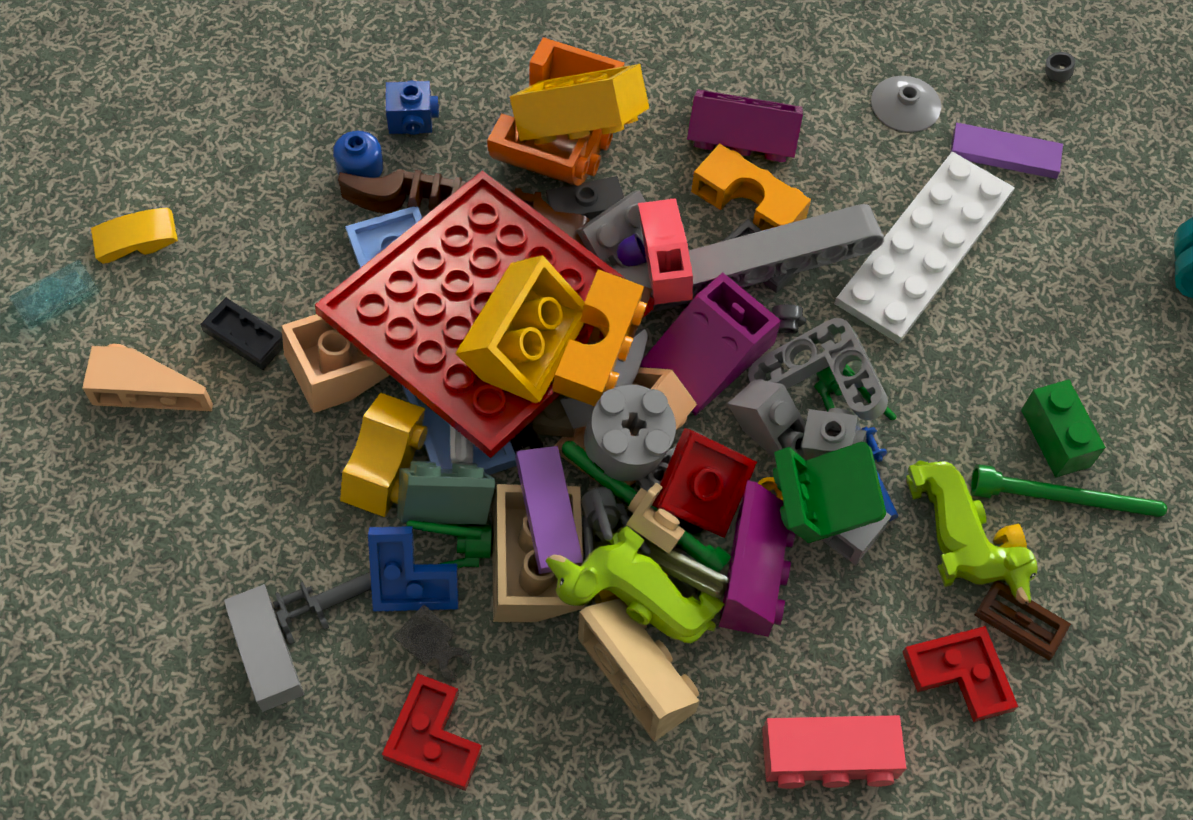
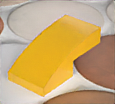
[91,207,178,264]

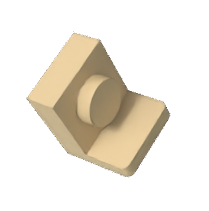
[626,483,685,554]

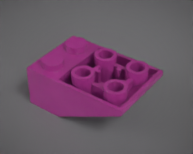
[640,272,781,416]

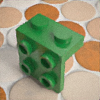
[773,442,886,543]

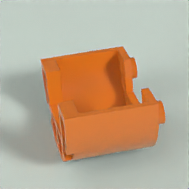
[487,37,625,186]

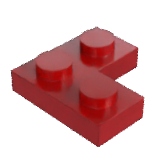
[902,626,1019,722]
[382,674,483,791]

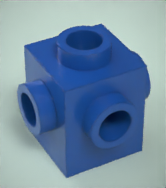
[386,80,439,135]

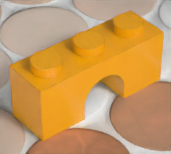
[691,143,811,231]
[552,269,647,407]

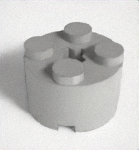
[584,384,676,481]

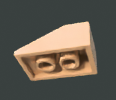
[281,314,389,413]

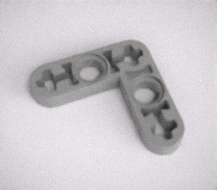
[748,318,888,420]

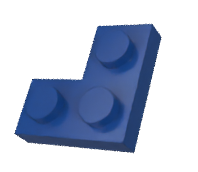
[368,526,459,611]

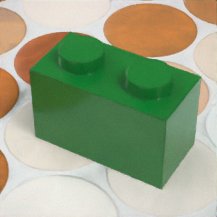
[1021,379,1106,478]

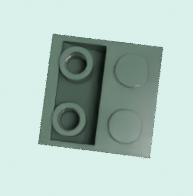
[397,461,495,525]

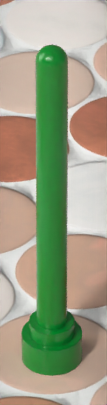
[562,441,732,573]
[971,464,1167,517]

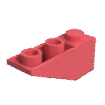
[638,198,693,305]

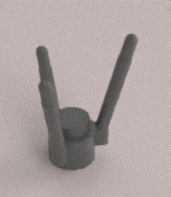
[581,487,651,559]

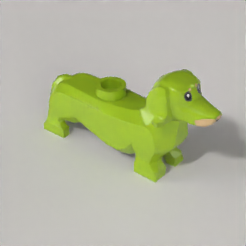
[906,460,1038,604]
[545,526,724,643]

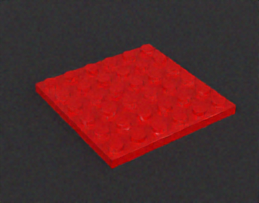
[315,170,655,458]

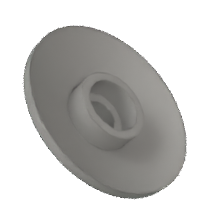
[871,76,941,132]

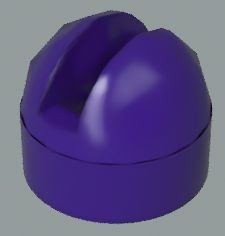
[617,233,647,267]

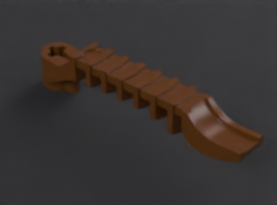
[338,169,591,248]

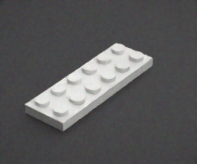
[834,152,1015,344]

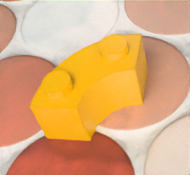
[340,393,428,517]

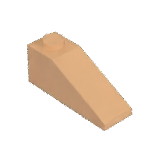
[82,344,213,411]

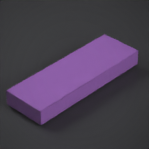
[950,123,1063,179]
[515,446,583,574]

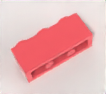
[762,715,907,789]

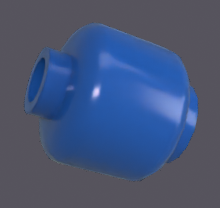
[333,131,383,178]

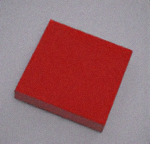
[652,428,757,538]

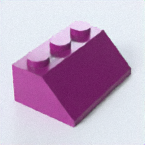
[687,89,803,162]
[719,480,795,637]

